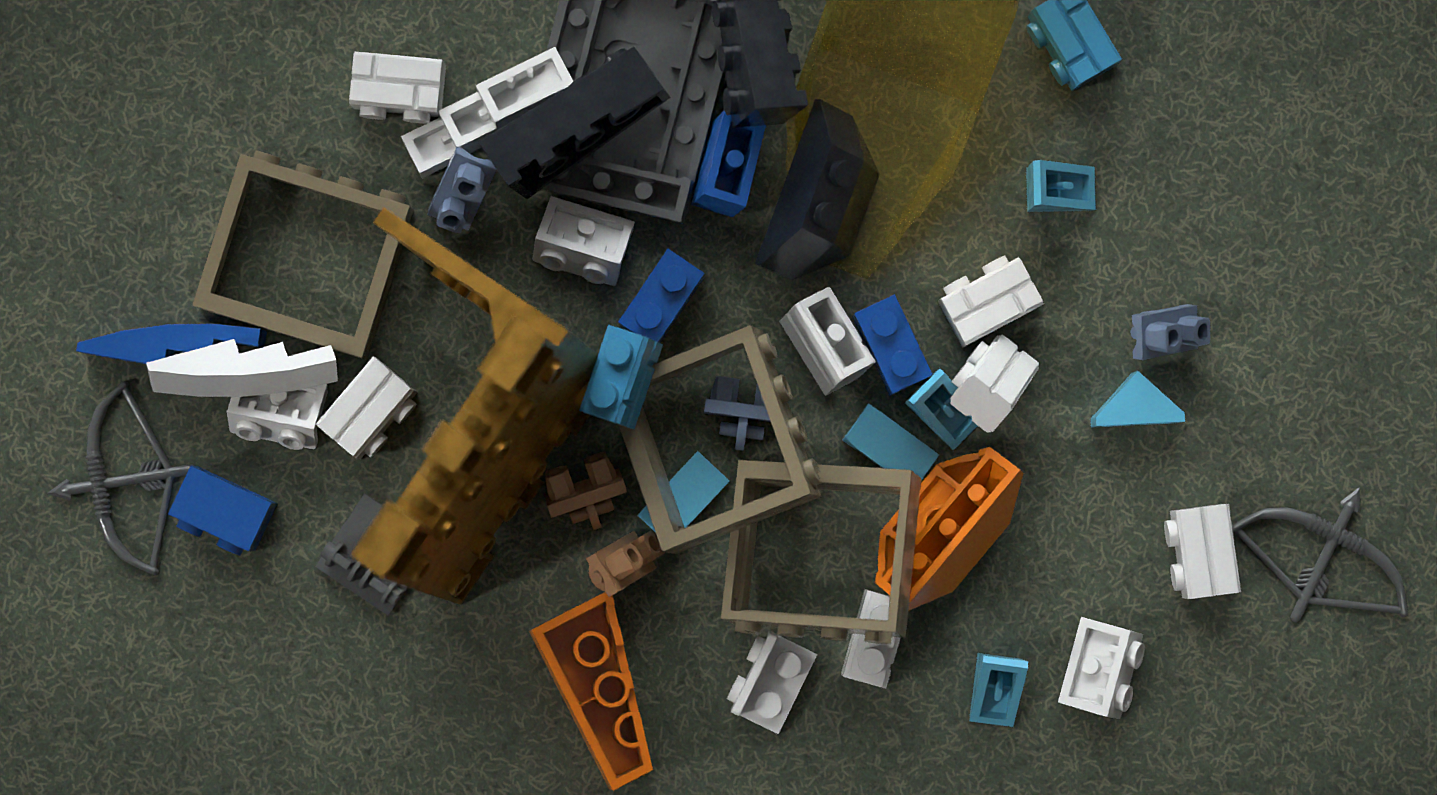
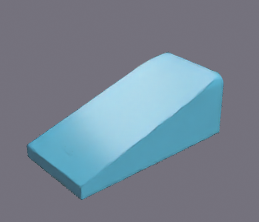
[842,403,939,480]
[637,451,730,531]

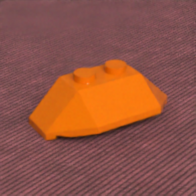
[875,447,1024,611]

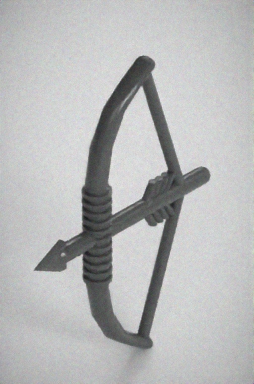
[47,380,195,576]
[1232,487,1408,623]

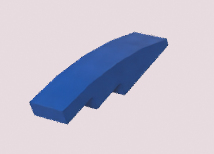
[76,324,267,364]

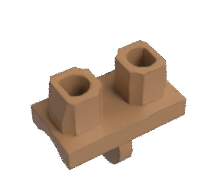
[544,452,627,530]
[586,530,665,597]

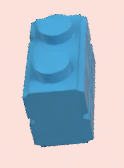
[1026,0,1122,91]
[579,325,663,429]

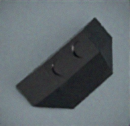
[755,99,880,280]

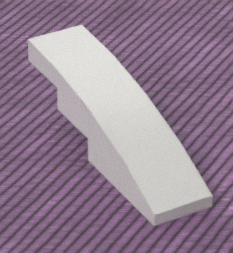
[401,47,574,179]
[147,339,338,397]

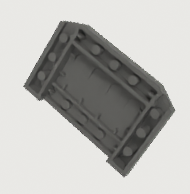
[541,0,726,224]

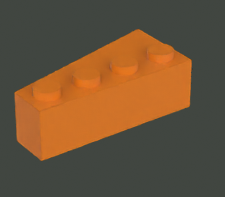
[529,592,653,791]

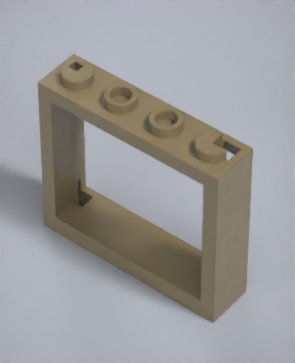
[192,151,414,360]
[619,325,822,554]
[721,460,921,644]

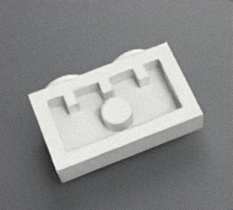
[532,196,635,286]
[227,384,328,450]
[1058,617,1145,719]
[727,631,817,734]

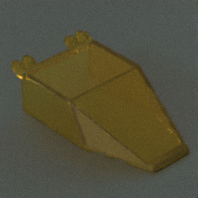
[786,0,1019,279]

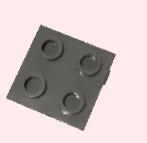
[315,493,408,616]

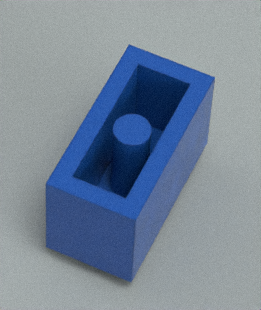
[691,110,766,217]
[618,249,705,343]
[852,294,933,396]
[168,466,278,556]

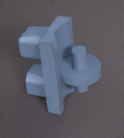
[427,146,497,233]
[1130,304,1210,360]
[704,376,771,451]

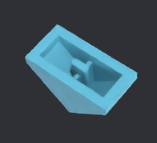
[1026,160,1096,212]
[905,369,978,450]
[1090,371,1185,427]
[969,653,1028,727]

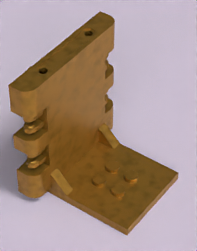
[351,207,598,605]

